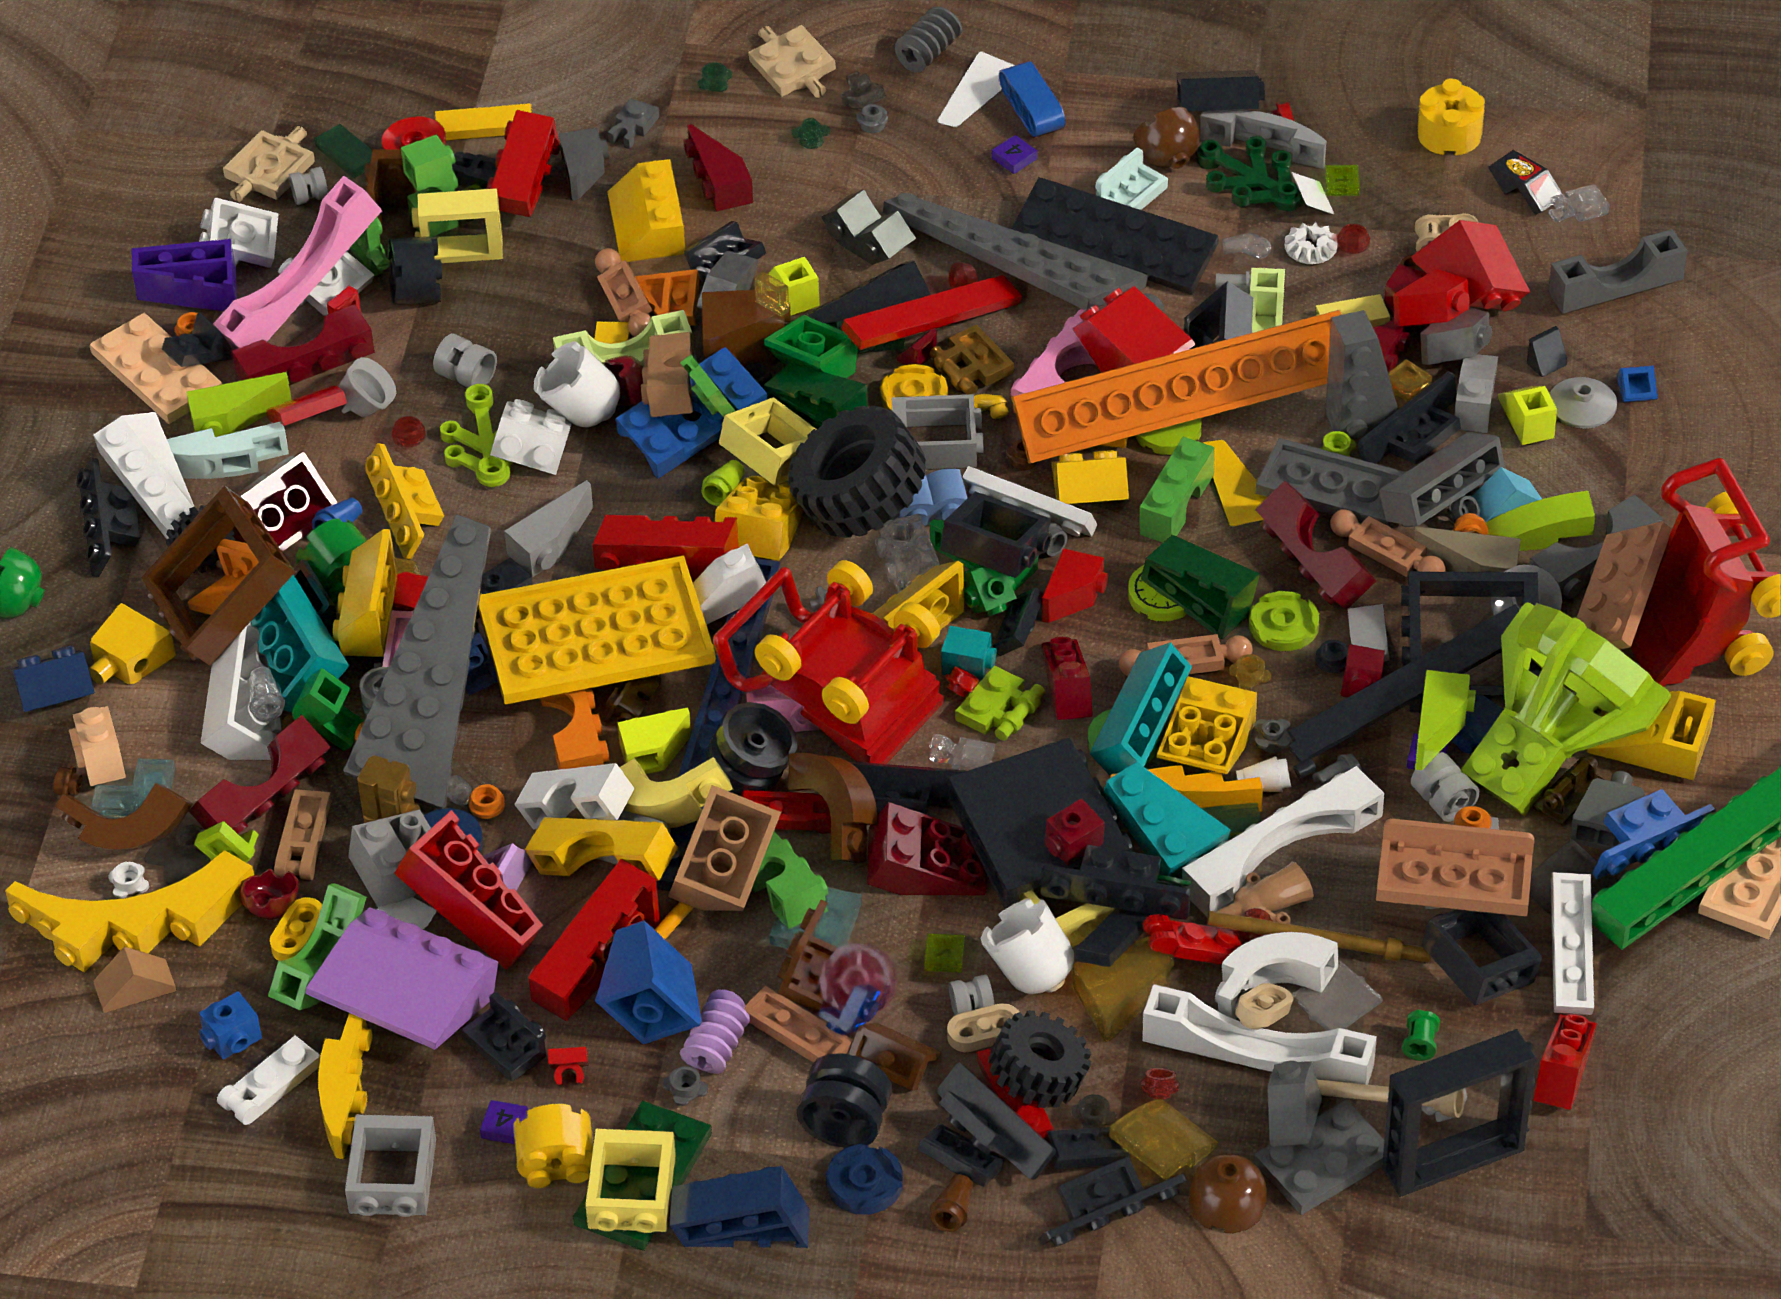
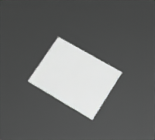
[1292,172,1334,214]

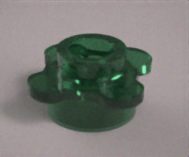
[697,62,733,92]
[792,118,830,149]

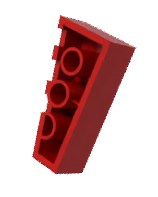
[528,859,660,1021]

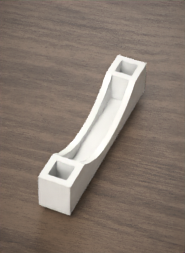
[1182,766,1384,918]
[1143,984,1376,1085]

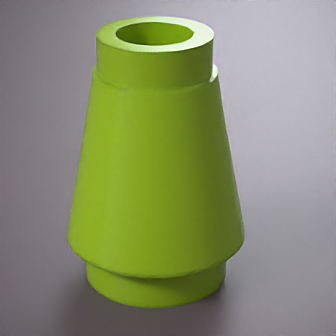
[701,460,745,506]

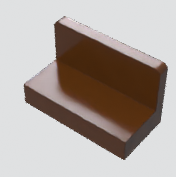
[849,1022,941,1090]

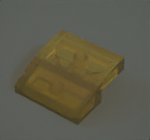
[1109,1099,1218,1180]

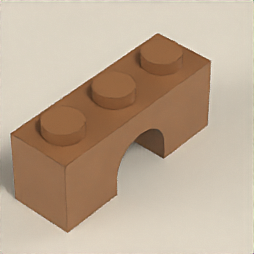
[641,332,694,417]

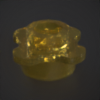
[1229,654,1271,690]

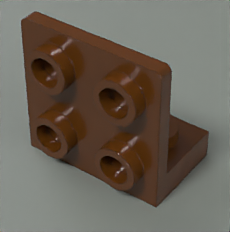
[362,149,417,235]

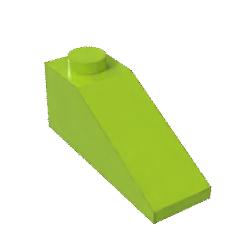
[186,372,292,437]
[1415,670,1476,771]

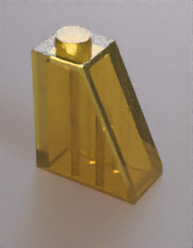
[1073,936,1174,1042]

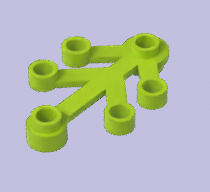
[440,384,513,487]

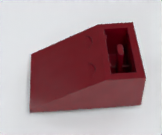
[867,802,987,895]

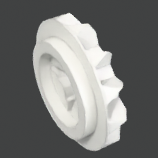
[1285,222,1338,264]

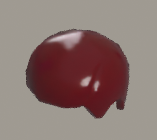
[604,355,644,406]
[240,869,299,920]

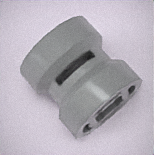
[289,167,328,205]
[948,974,994,1015]

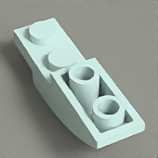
[167,422,289,479]

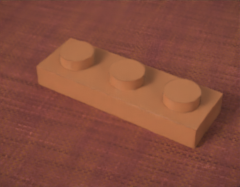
[744,985,853,1063]

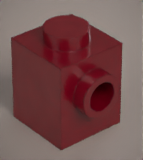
[1340,644,1385,697]
[1044,798,1105,865]

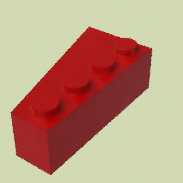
[592,515,739,582]
[394,810,543,970]

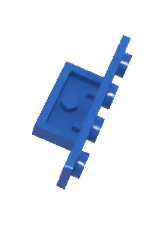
[1592,789,1716,879]

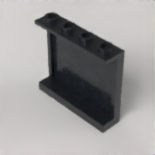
[948,737,1133,909]

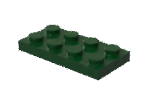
[573,1100,712,1251]

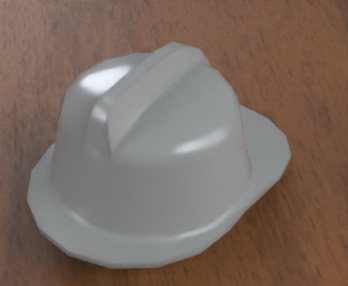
[338,357,396,417]

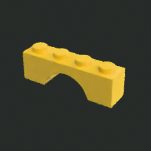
[525,817,678,881]

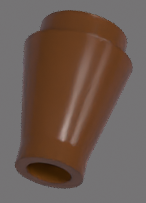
[930,1175,973,1232]

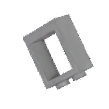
[892,394,983,469]
[345,1115,436,1217]

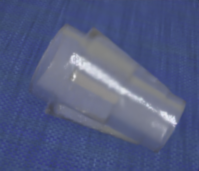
[249,667,285,721]

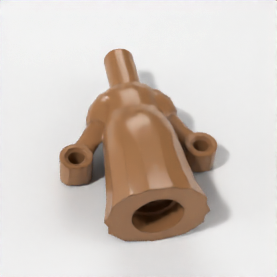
[1215,862,1314,924]

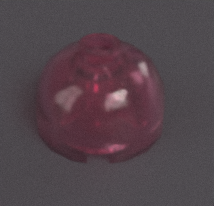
[819,943,898,1019]

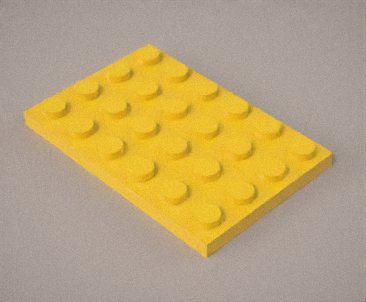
[478,556,716,705]

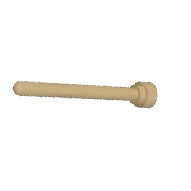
[1317,1079,1464,1117]

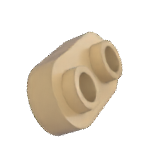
[1235,983,1293,1030]
[947,1003,1019,1052]

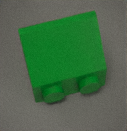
[764,315,858,378]

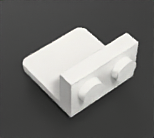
[490,399,572,475]

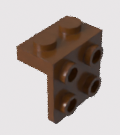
[777,900,848,1013]

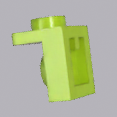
[194,821,259,863]

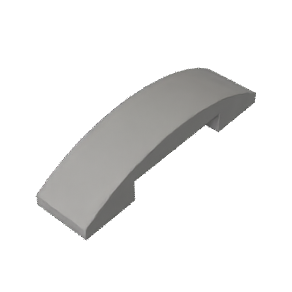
[1200,109,1326,169]

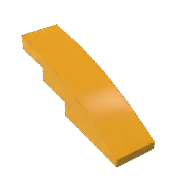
[1110,765,1263,815]

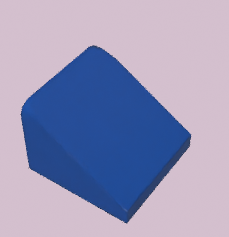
[1616,366,1658,402]

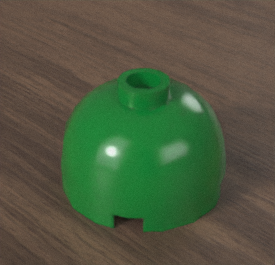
[0,546,45,618]

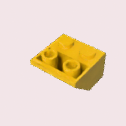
[1051,450,1129,504]

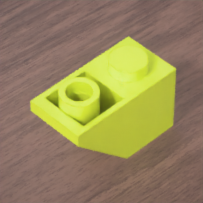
[755,257,820,316]
[1498,386,1557,445]
[617,707,691,774]

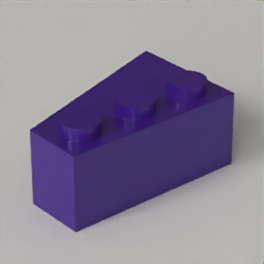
[131,239,237,311]

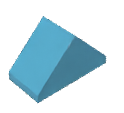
[1472,467,1542,522]

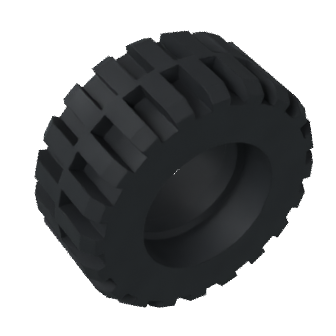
[788,406,926,538]

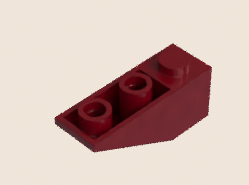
[683,124,753,212]
[1042,636,1093,720]

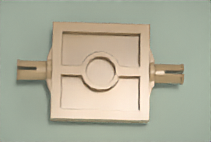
[748,25,836,98]
[223,126,315,202]

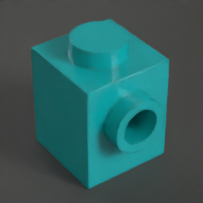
[941,626,997,682]

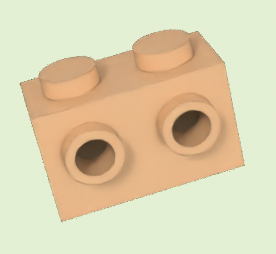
[69,706,126,786]

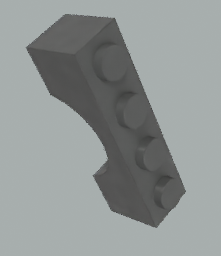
[1548,229,1687,314]
[1529,494,1663,603]

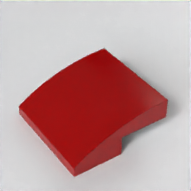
[266,385,347,426]

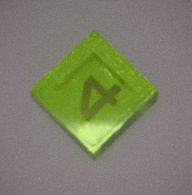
[1325,165,1360,196]
[925,933,965,973]

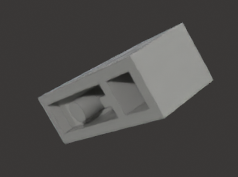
[1455,354,1498,433]
[504,480,593,577]

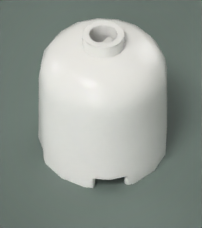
[534,341,620,427]
[981,898,1075,994]

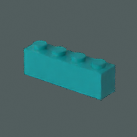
[1089,642,1192,776]

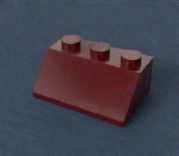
[232,451,337,552]

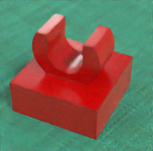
[548,1047,589,1086]

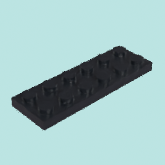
[1011,177,1219,295]

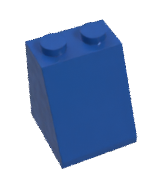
[595,921,702,1045]

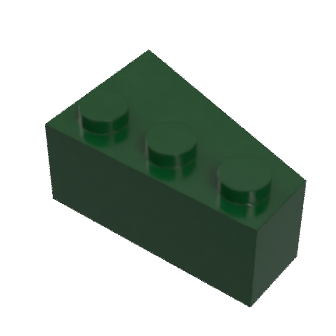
[764,363,868,429]
[1141,535,1260,640]

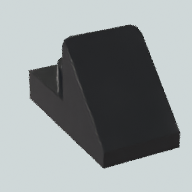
[162,312,233,367]

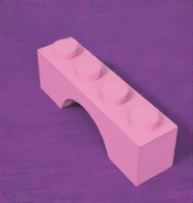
[1011,308,1096,413]

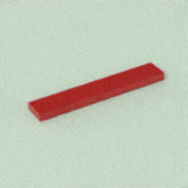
[841,275,1022,350]

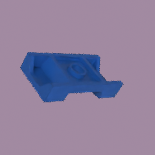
[616,347,767,479]

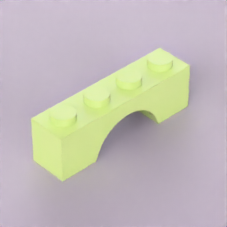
[1250,268,1285,333]
[553,310,694,367]

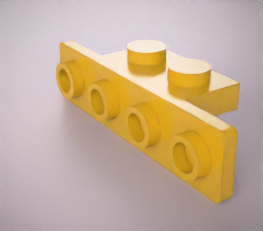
[365,443,444,559]

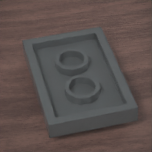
[1254,1099,1384,1215]

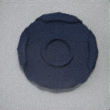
[826,1144,903,1215]

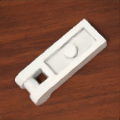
[217,1036,321,1125]

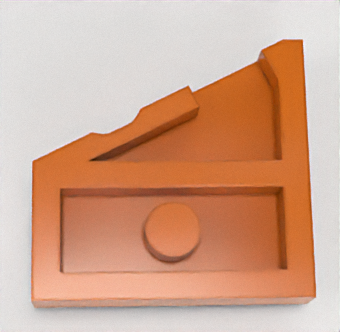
[635,269,700,326]

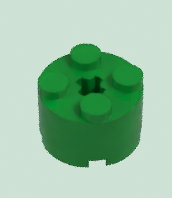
[295,518,367,603]

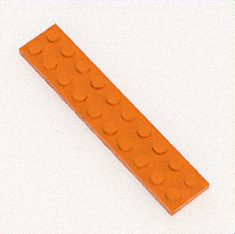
[1011,310,1341,463]

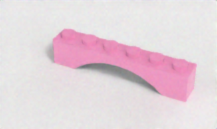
[213,176,382,349]

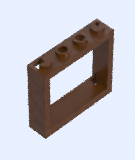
[141,485,295,666]

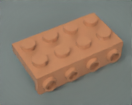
[1577,521,1672,650]
[1376,819,1534,917]

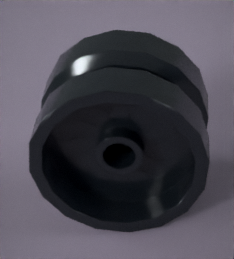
[705,702,797,795]
[796,1053,892,1148]

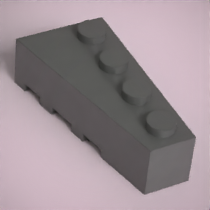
[1325,310,1398,439]

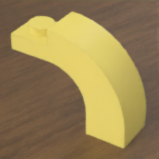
[619,757,733,828]

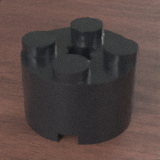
[388,236,442,305]

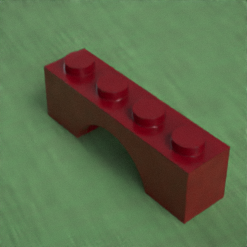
[1373,264,1428,374]
[232,304,375,385]
[1255,481,1377,610]
[189,715,331,835]

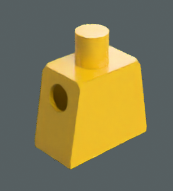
[88,603,176,685]

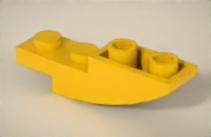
[318,1013,372,1159]

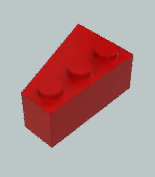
[487,109,561,218]

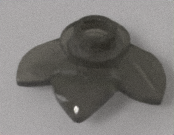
[144,825,212,886]

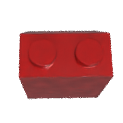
[1411,220,1530,311]
[1072,286,1196,372]

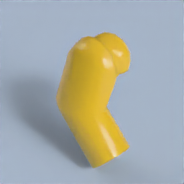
[974,394,1008,419]

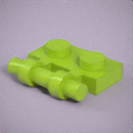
[955,665,1045,741]

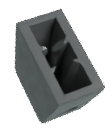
[1570,771,1645,850]

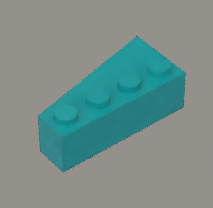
[251,575,349,713]

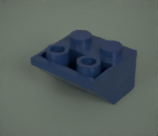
[11,645,95,712]

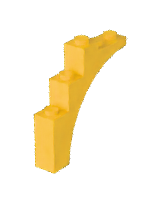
[5,850,254,973]

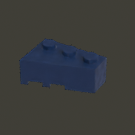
[670,1166,810,1248]

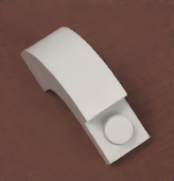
[1215,932,1338,1020]

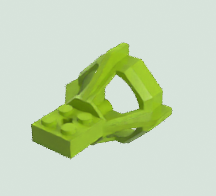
[1461,602,1671,817]

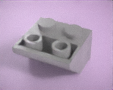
[348,809,431,907]

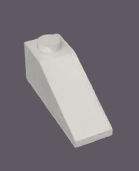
[693,544,766,625]

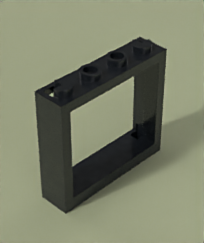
[1401,571,1541,713]
[1382,1029,1538,1197]

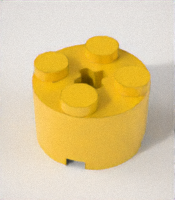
[1418,79,1485,155]
[513,1104,593,1188]

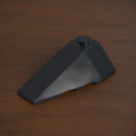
[792,261,931,323]

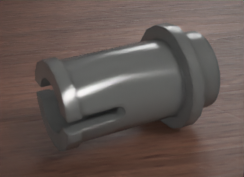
[1313,754,1361,789]

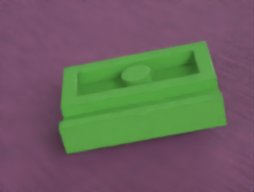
[680,354,735,418]

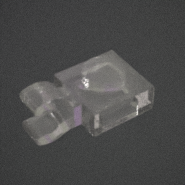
[1548,184,1610,222]
[929,734,995,771]

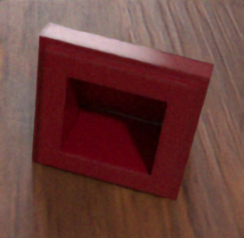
[896,328,937,366]

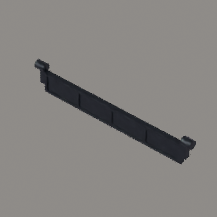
[1288,604,1520,779]

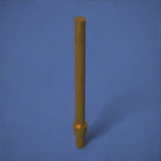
[1207,911,1431,963]

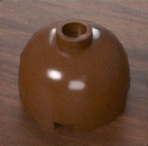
[1133,107,1200,169]
[1189,1153,1267,1234]

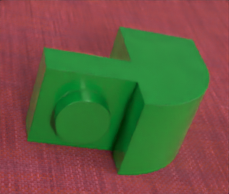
[293,668,363,751]

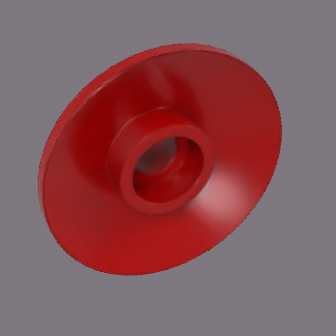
[382,116,446,150]

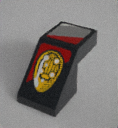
[1488,150,1564,215]

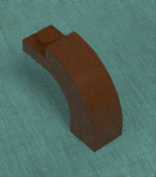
[788,753,878,863]
[55,783,193,851]

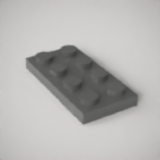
[1255,438,1406,526]

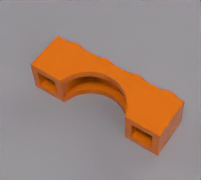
[540,688,610,770]

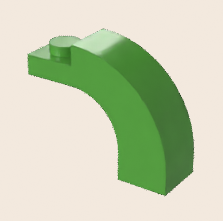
[268,883,367,1010]

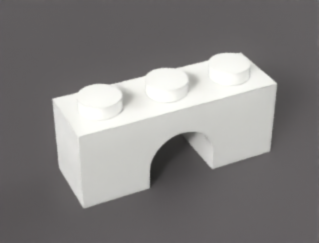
[514,763,635,829]

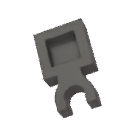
[608,98,659,149]

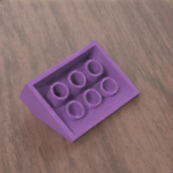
[305,907,498,1050]

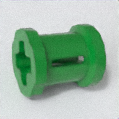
[1402,1010,1440,1061]

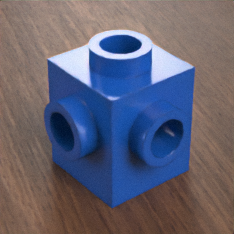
[199,991,262,1060]

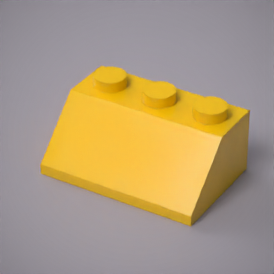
[608,159,685,262]
[333,529,398,657]
[871,561,964,648]

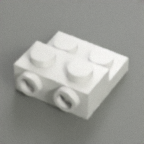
[199,198,278,268]
[278,247,374,316]

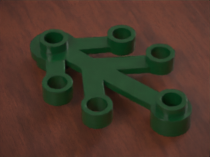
[1197,136,1303,211]

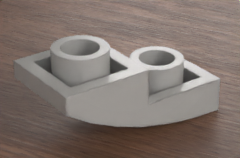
[1348,604,1390,661]

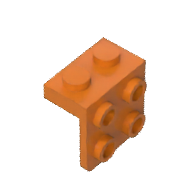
[188,539,259,615]

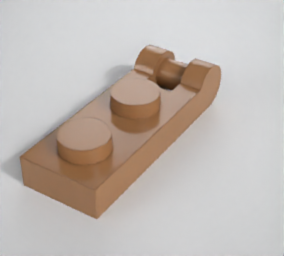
[274,789,332,880]

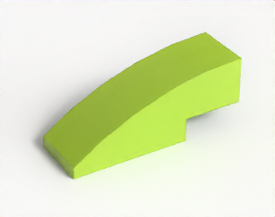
[1486,491,1595,551]

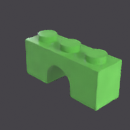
[401,134,459,236]
[1140,437,1215,543]
[752,832,828,929]

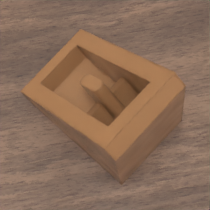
[93,947,176,1013]

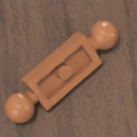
[595,248,653,337]
[1330,509,1445,577]
[1119,634,1253,676]

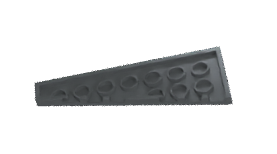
[882,193,1148,310]
[343,514,491,809]

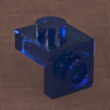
[818,984,881,1035]

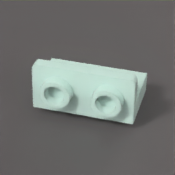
[1095,148,1168,210]

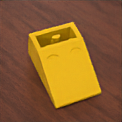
[715,476,804,561]
[1157,676,1257,774]
[1587,691,1716,780]

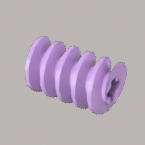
[679,990,750,1074]

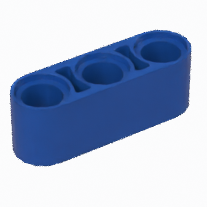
[998,61,1066,137]

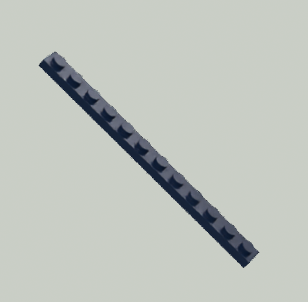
[656,559,780,891]

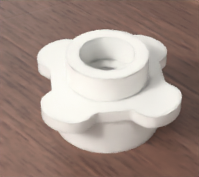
[108,862,149,899]

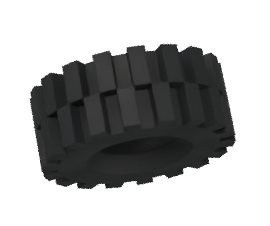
[988,1010,1091,1108]

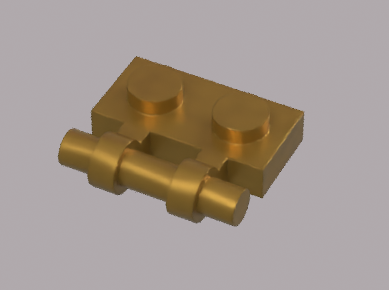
[929,324,1014,395]

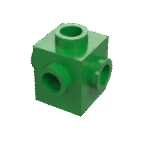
[964,565,1017,616]

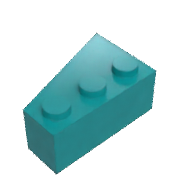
[1103,762,1231,878]

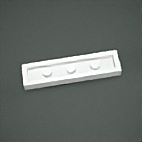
[962,466,1097,537]
[1551,872,1594,1015]

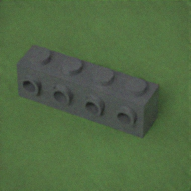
[1379,432,1506,527]

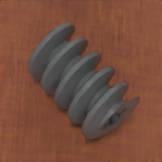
[895,7,962,73]

